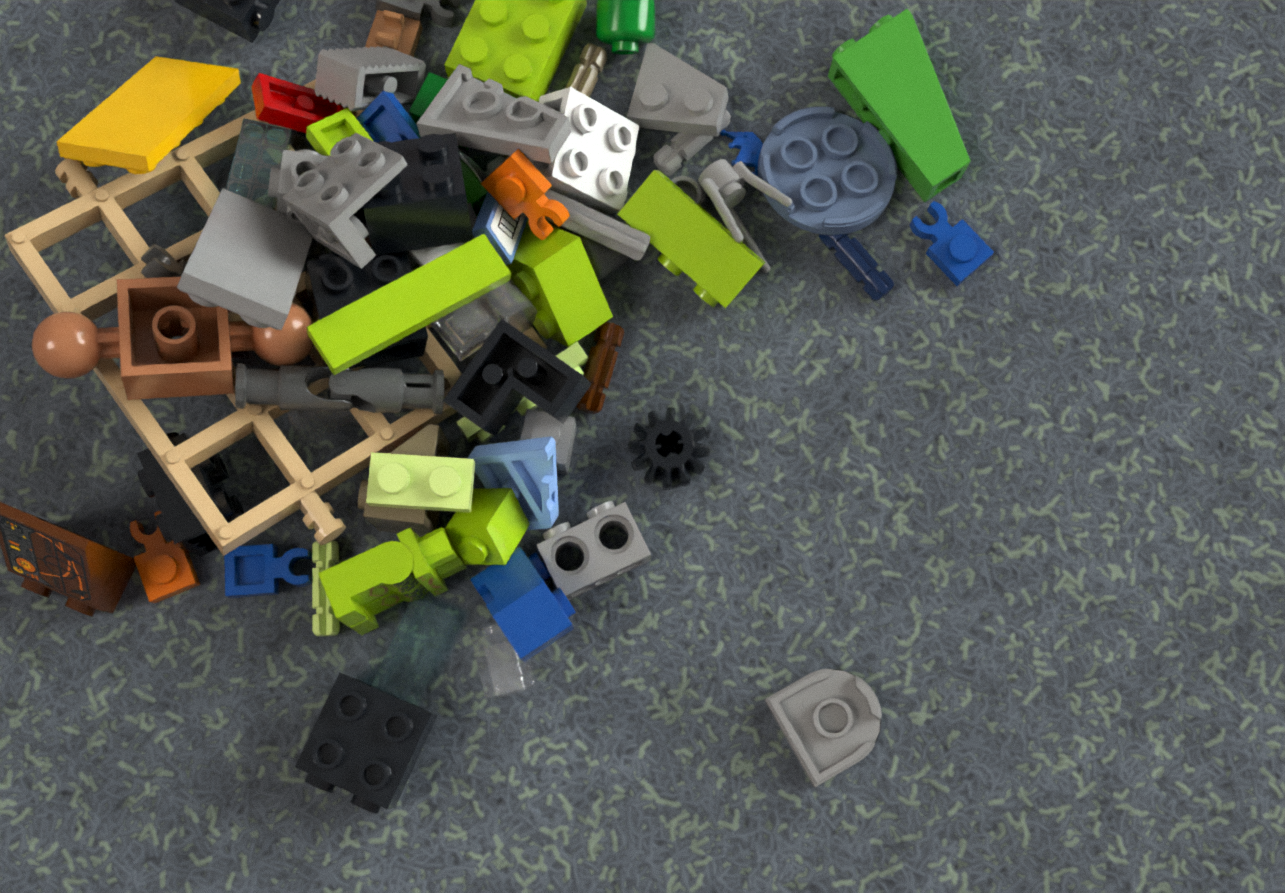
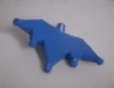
[720,130,763,176]

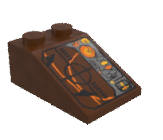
[0,502,136,617]

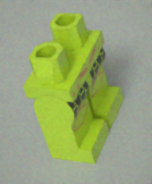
[318,527,467,636]

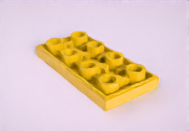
[56,56,241,174]

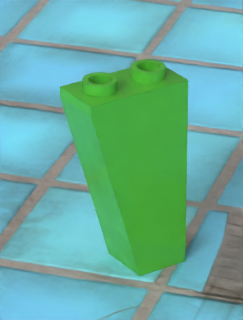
[828,9,971,202]

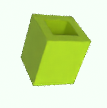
[445,488,530,565]

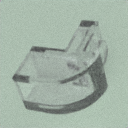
[431,277,537,361]

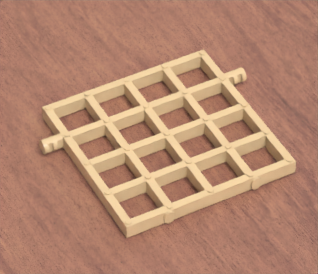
[5,79,547,556]

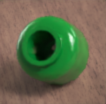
[596,0,655,55]

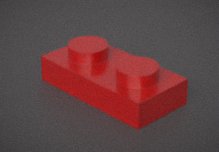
[251,73,346,133]

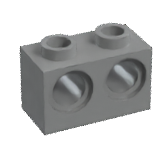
[536,501,651,600]

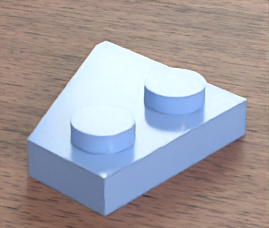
[467,436,559,530]

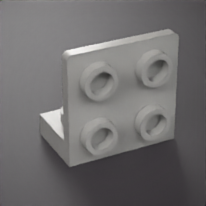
[282,133,407,269]

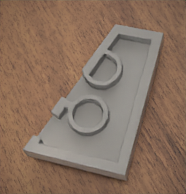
[417,64,571,164]

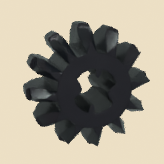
[628,407,710,490]

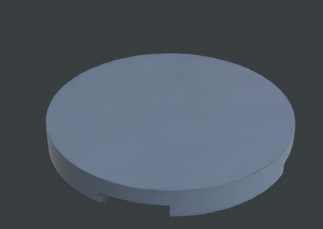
[758,107,897,235]

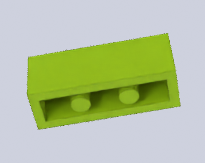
[617,170,766,308]

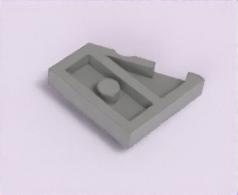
[627,43,728,137]

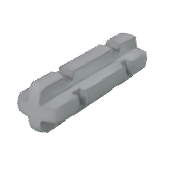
[653,109,731,176]

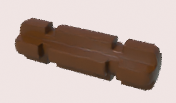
[576,322,624,414]

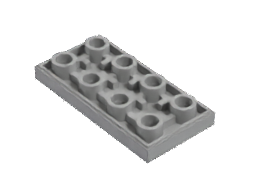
[177,188,313,330]

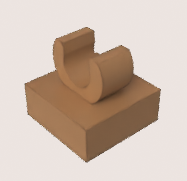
[365,10,423,57]

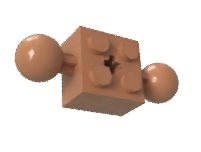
[32,277,314,400]

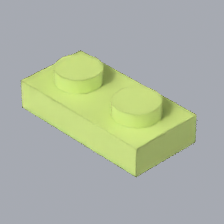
[366,452,475,513]

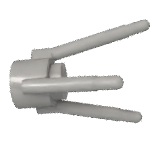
[698,159,792,273]

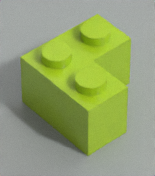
[501,218,613,347]

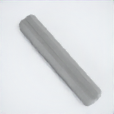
[545,189,650,261]

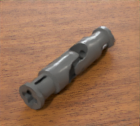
[235,363,444,414]

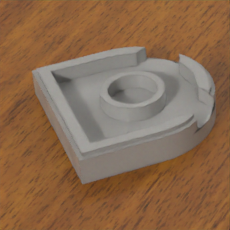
[764,669,882,787]

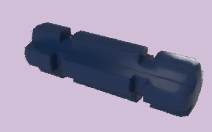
[819,233,894,301]

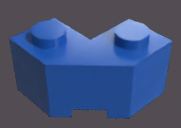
[470,547,576,662]

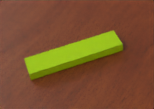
[306,234,511,375]

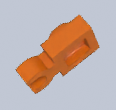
[481,148,570,240]
[130,511,200,603]

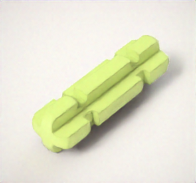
[312,541,340,637]

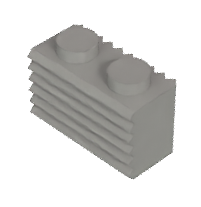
[314,46,426,111]

